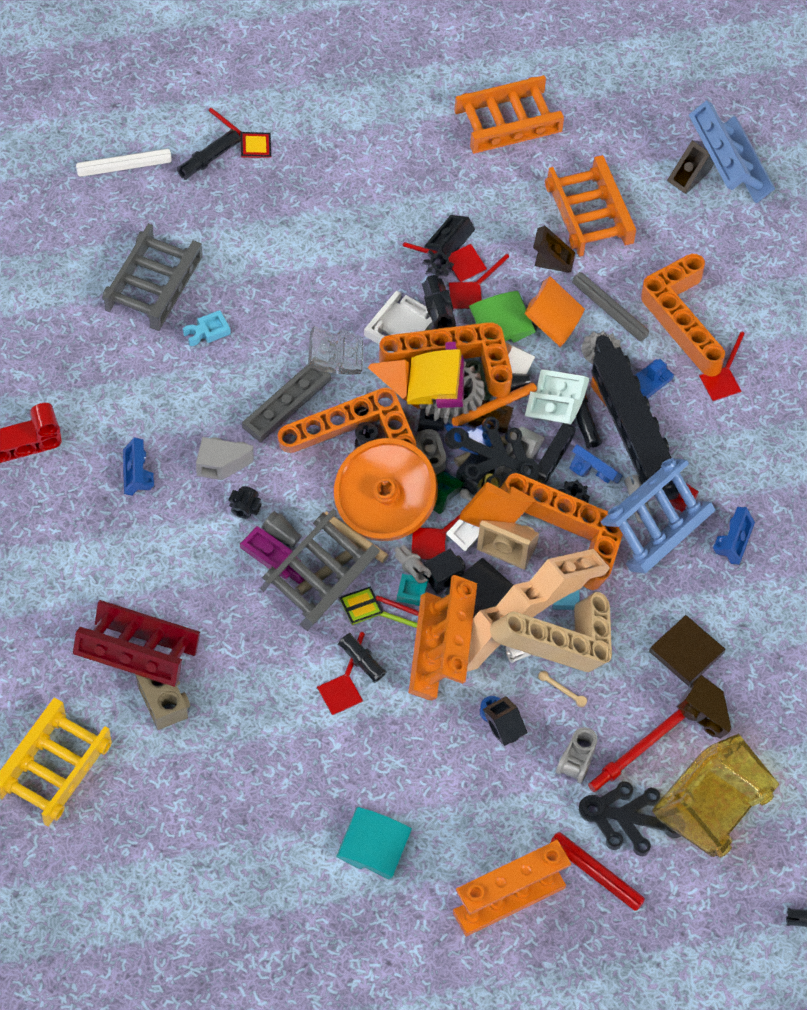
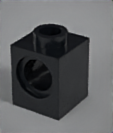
[456,453,495,496]
[423,548,466,594]
[483,696,528,746]

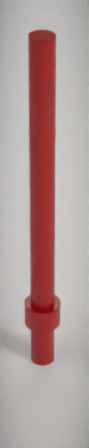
[588,709,686,792]

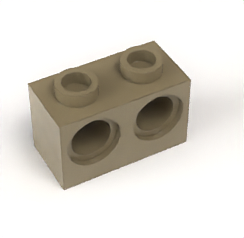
[135,674,190,730]

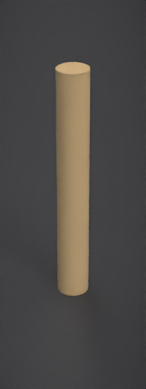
[325,511,389,563]

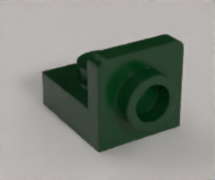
[433,471,464,514]

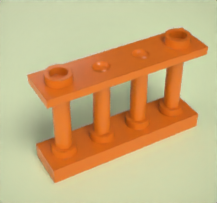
[454,75,564,154]
[545,155,636,257]
[408,575,477,701]
[453,840,571,937]

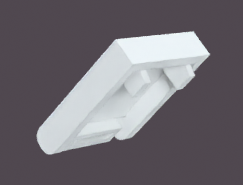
[364,291,433,352]

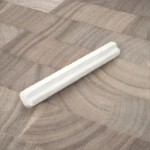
[76,148,172,177]

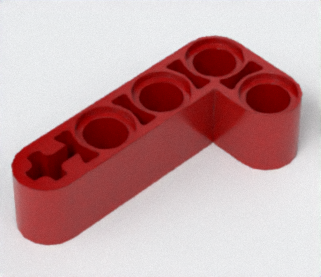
[0,402,62,463]

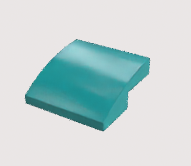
[336,807,412,879]

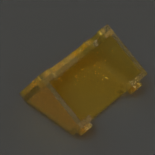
[652,733,780,858]

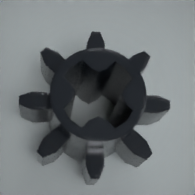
[422,247,454,277]
[558,480,590,503]
[228,486,262,519]

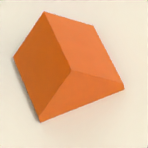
[367,360,420,409]

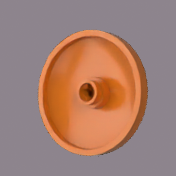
[334,438,438,541]

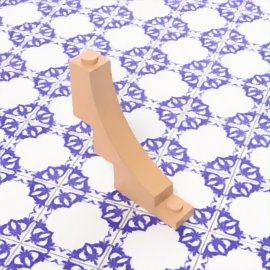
[467,549,610,672]

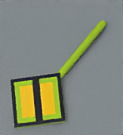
[339,586,417,628]

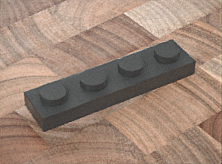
[242,360,331,443]

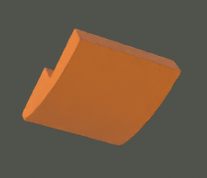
[525,276,585,347]
[459,482,534,527]

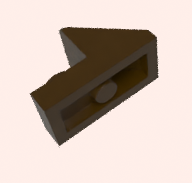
[533,225,575,273]

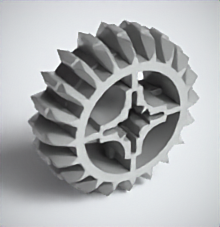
[419,361,485,424]

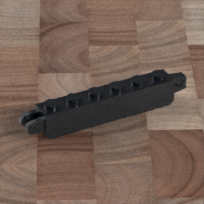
[591,335,679,500]

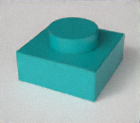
[396,573,428,606]

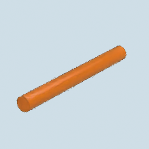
[452,382,537,426]

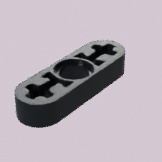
[535,423,576,485]

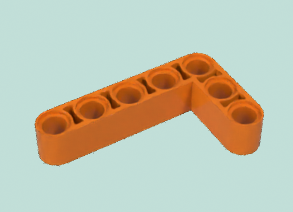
[641,253,725,376]
[379,322,512,398]
[278,388,416,453]
[500,473,623,590]

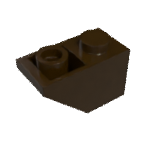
[676,675,732,739]

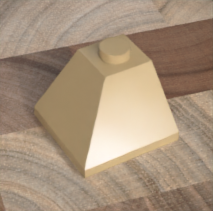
[477,520,539,570]

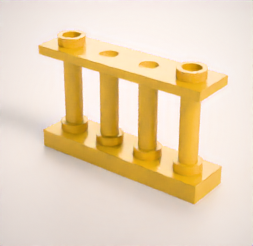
[0,697,112,827]

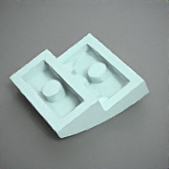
[525,369,589,425]

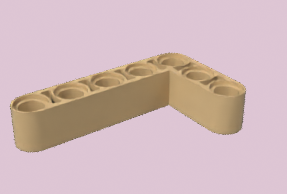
[490,592,612,672]

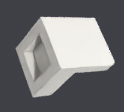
[492,342,535,374]

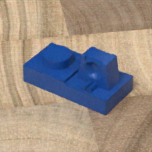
[634,359,674,398]
[123,437,154,496]
[569,444,623,484]
[713,507,755,565]

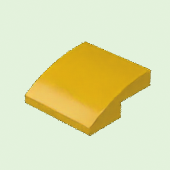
[407,349,461,404]

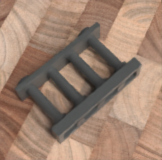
[102,223,203,331]
[260,508,380,631]

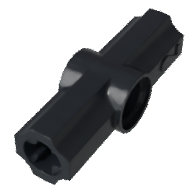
[422,275,456,329]

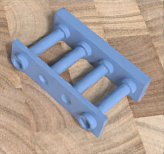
[689,100,775,203]
[601,458,716,574]

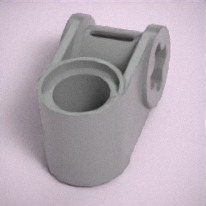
[556,727,597,784]

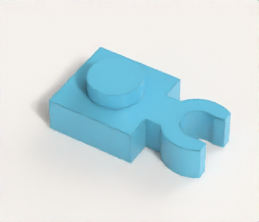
[183,310,231,346]

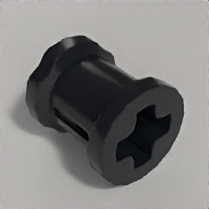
[355,422,378,448]

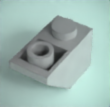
[196,437,254,480]

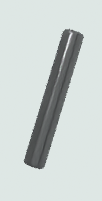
[572,272,649,341]

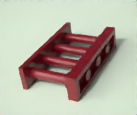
[73,600,200,687]

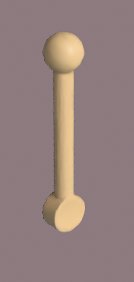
[538,671,587,707]

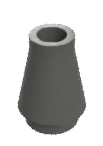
[262,511,302,548]

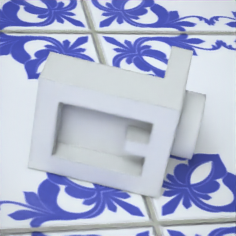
[446,519,479,552]

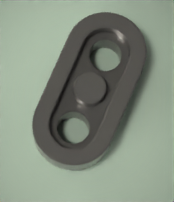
[415,429,447,474]

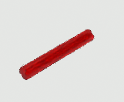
[550,832,645,911]

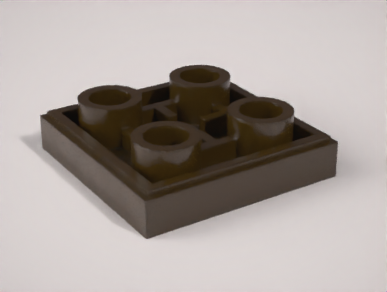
[649,615,726,687]

